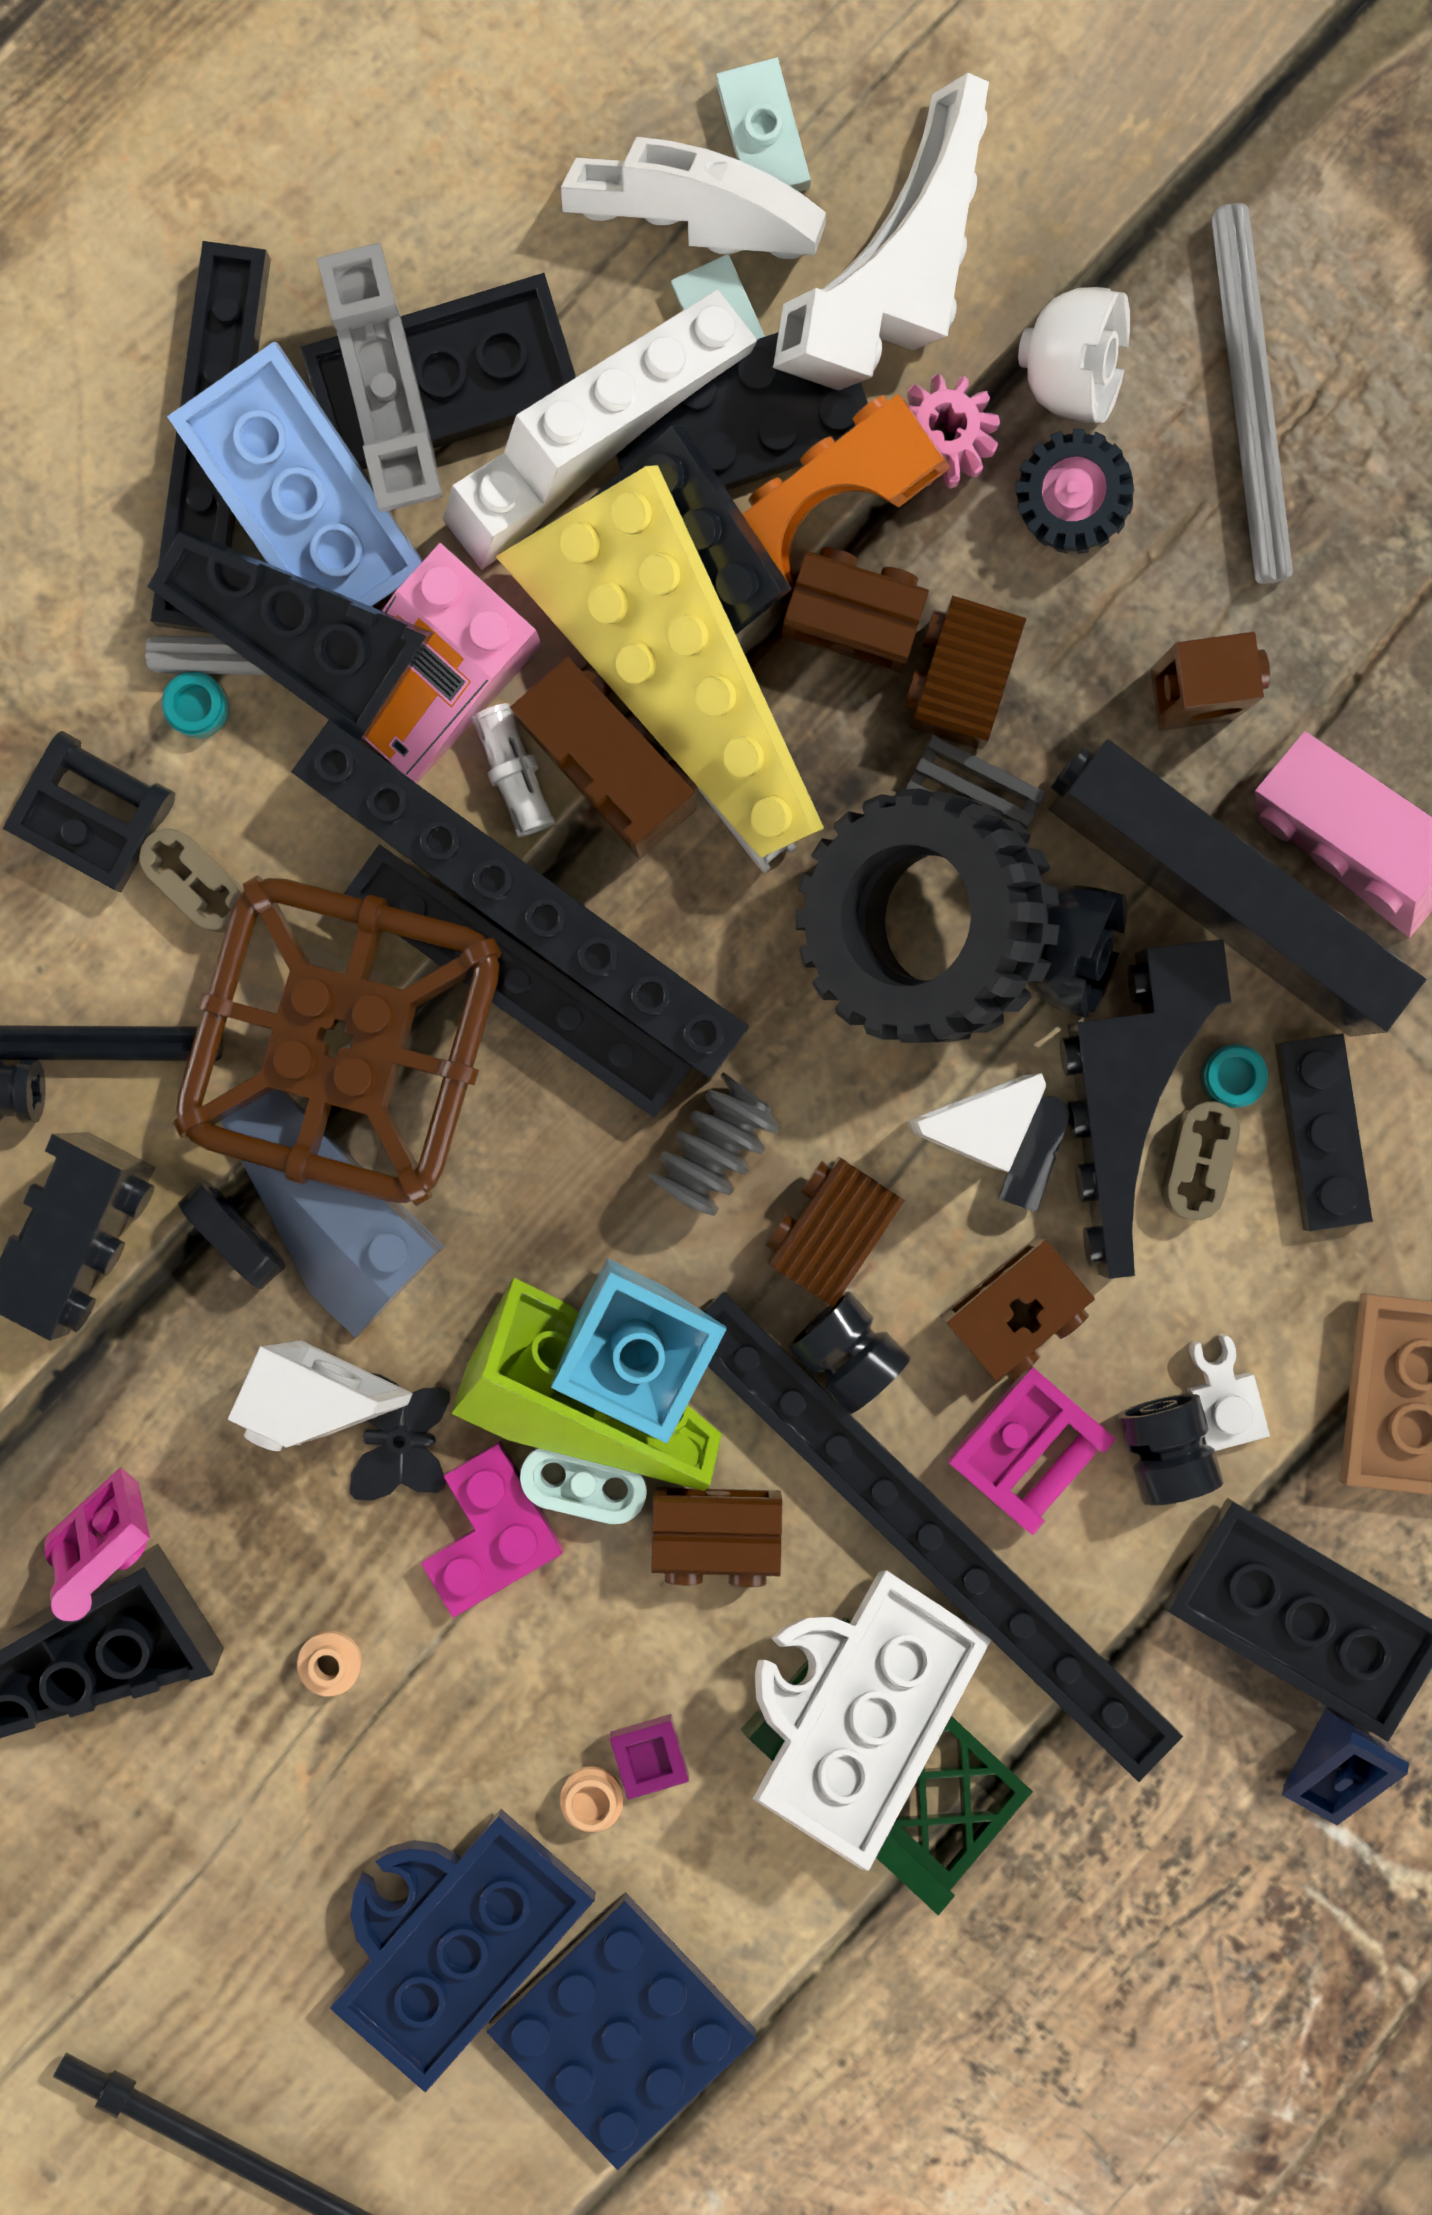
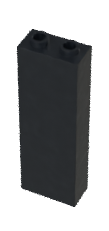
[1048,739,1427,1037]

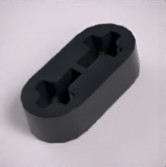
[178,1180,286,1289]

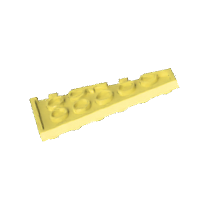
[495,465,824,858]

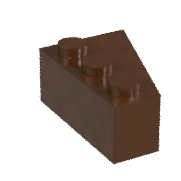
[509,656,697,860]

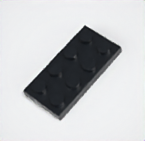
[300,273,576,470]
[616,332,868,491]
[1163,1497,1432,1742]

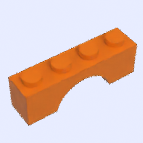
[742,394,951,588]

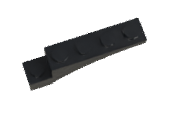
[1060,939,1231,1279]

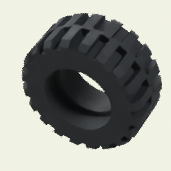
[796,788,1060,1043]

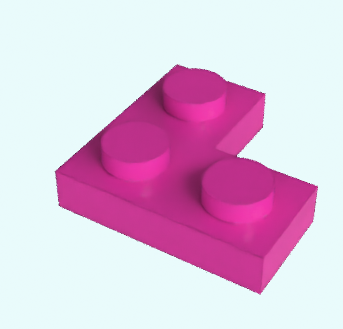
[421,1440,564,1618]

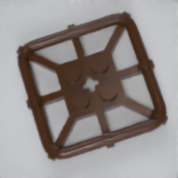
[173,875,502,1206]

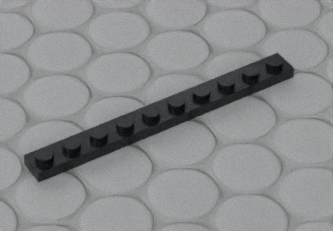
[703,1290,1183,1782]

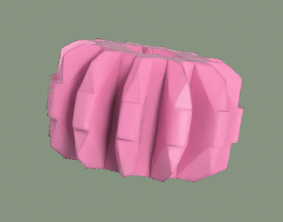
[907,373,1000,489]

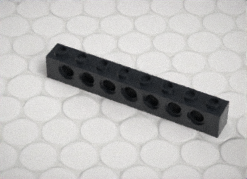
[291,720,749,1080]

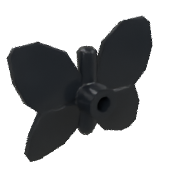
[350,1373,450,1501]

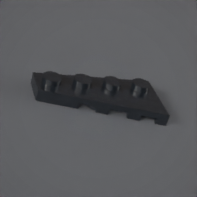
[147,530,433,741]

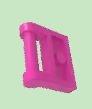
[947,1366,1117,1535]
[44,1467,150,1622]

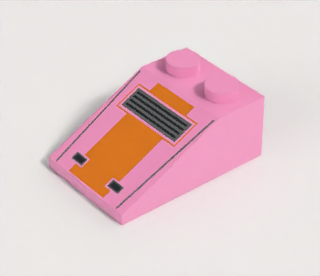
[365,543,542,783]

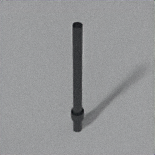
[53,2052,373,2215]

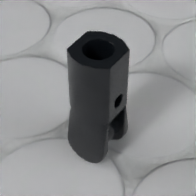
[998,1096,1070,1212]

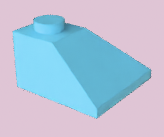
[551,1258,726,1443]

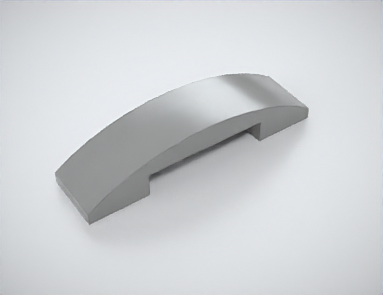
[317,242,443,513]

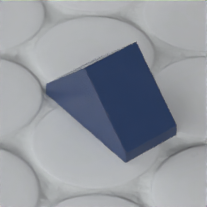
[1282,1707,1409,1826]

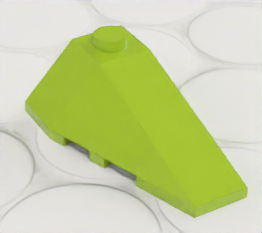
[451,1278,722,1491]

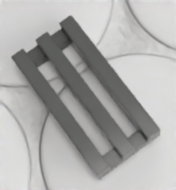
[905,735,1046,830]

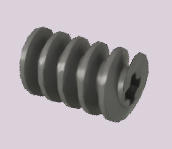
[646,1072,781,1216]

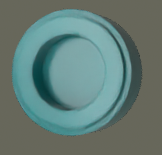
[161,672,230,739]
[1200,1044,1268,1108]

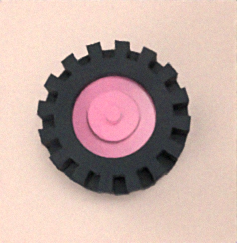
[1015,429,1135,554]

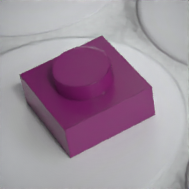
[610,1714,689,1800]

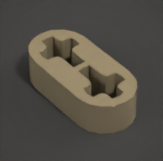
[139,828,244,933]
[1162,1102,1240,1220]

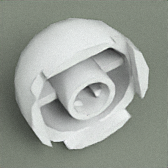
[1018,287,1130,424]

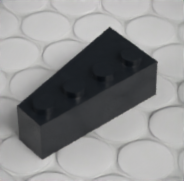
[0,1544,224,1738]

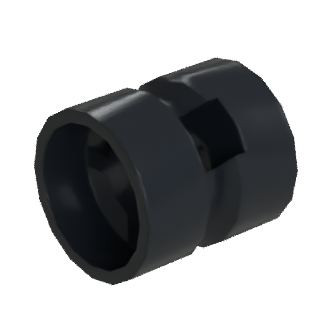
[788,1291,910,1414]
[1118,1394,1224,1506]

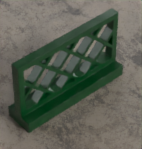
[741,1617,1033,1916]

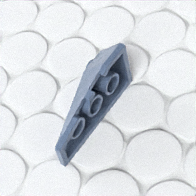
[221,1089,445,1338]

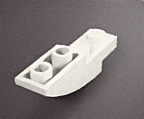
[561,137,826,259]

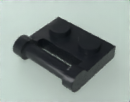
[3,731,176,892]

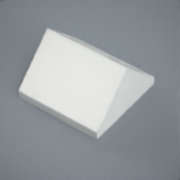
[906,1073,1046,1172]

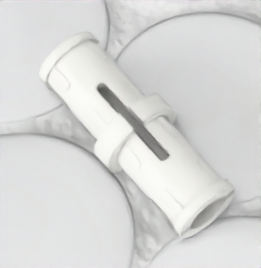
[471,703,555,838]

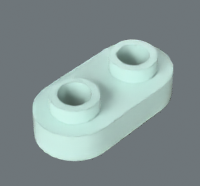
[520,1448,647,1524]

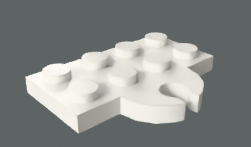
[752,1570,991,1871]

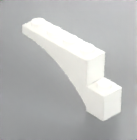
[773,73,989,391]
[443,289,757,570]

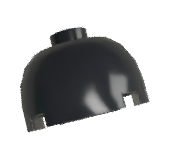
[1028,885,1128,1017]

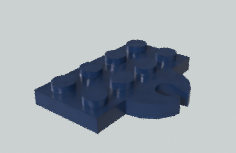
[330,1809,596,2093]

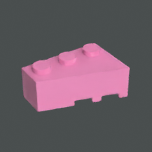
[1255,731,1432,938]

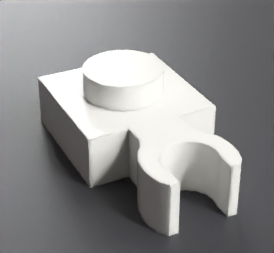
[1187,1333,1270,1451]

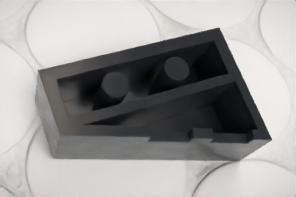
[0,1132,156,1341]

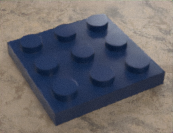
[487,1892,756,2171]

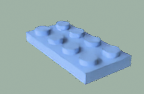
[167,342,423,607]

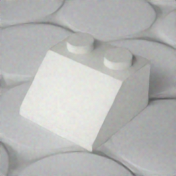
[228,1340,413,1451]

